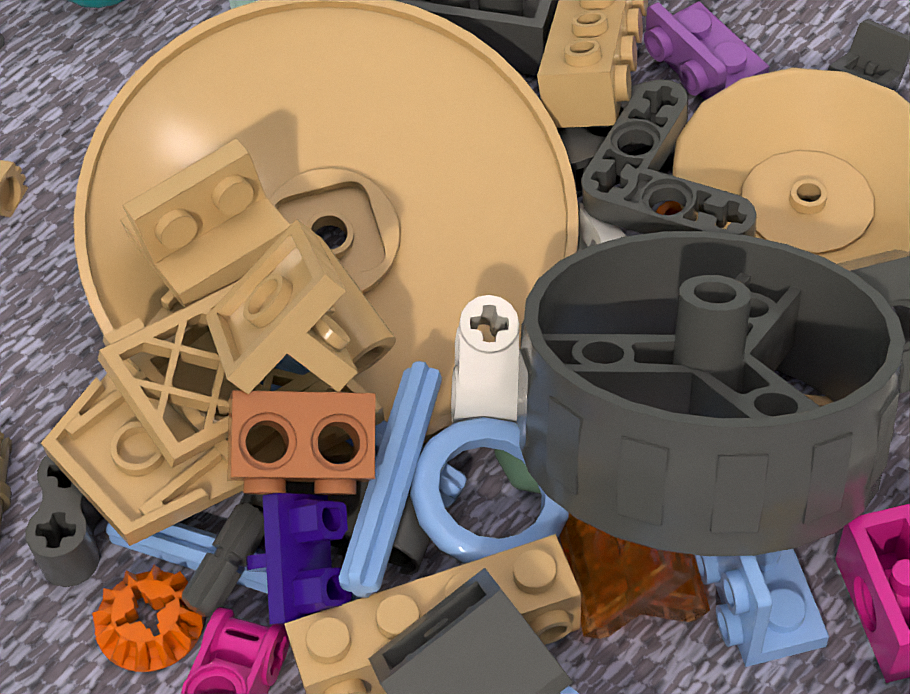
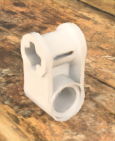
[451,295,519,424]

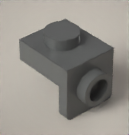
[828,19,910,91]

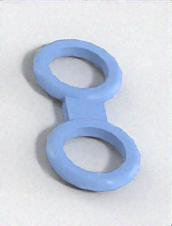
[410,417,569,564]

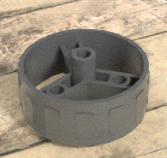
[517,231,905,556]

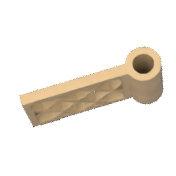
[98,235,396,468]

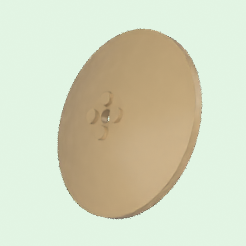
[74,0,579,463]

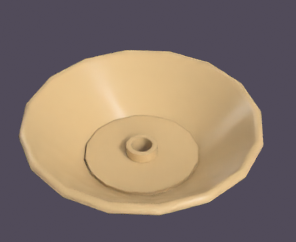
[672,68,910,264]

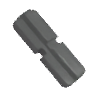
[181,502,265,618]

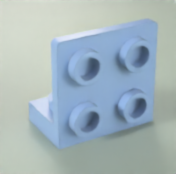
[694,549,829,667]

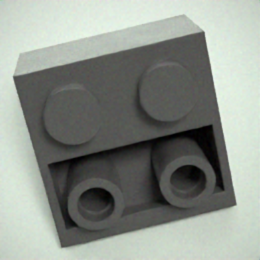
[368,568,573,694]

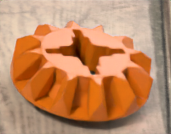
[92,564,205,672]

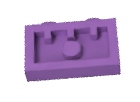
[644,1,770,100]

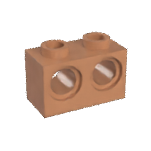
[227,390,376,495]

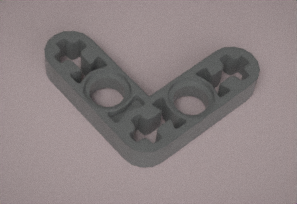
[581,79,757,237]

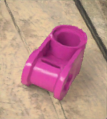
[181,607,289,694]

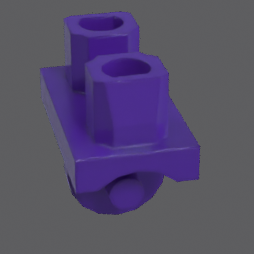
[246,493,352,624]

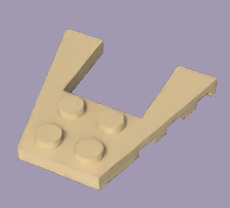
[41,279,384,546]

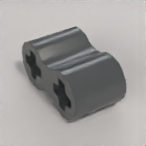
[25,455,102,587]

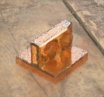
[559,513,710,639]

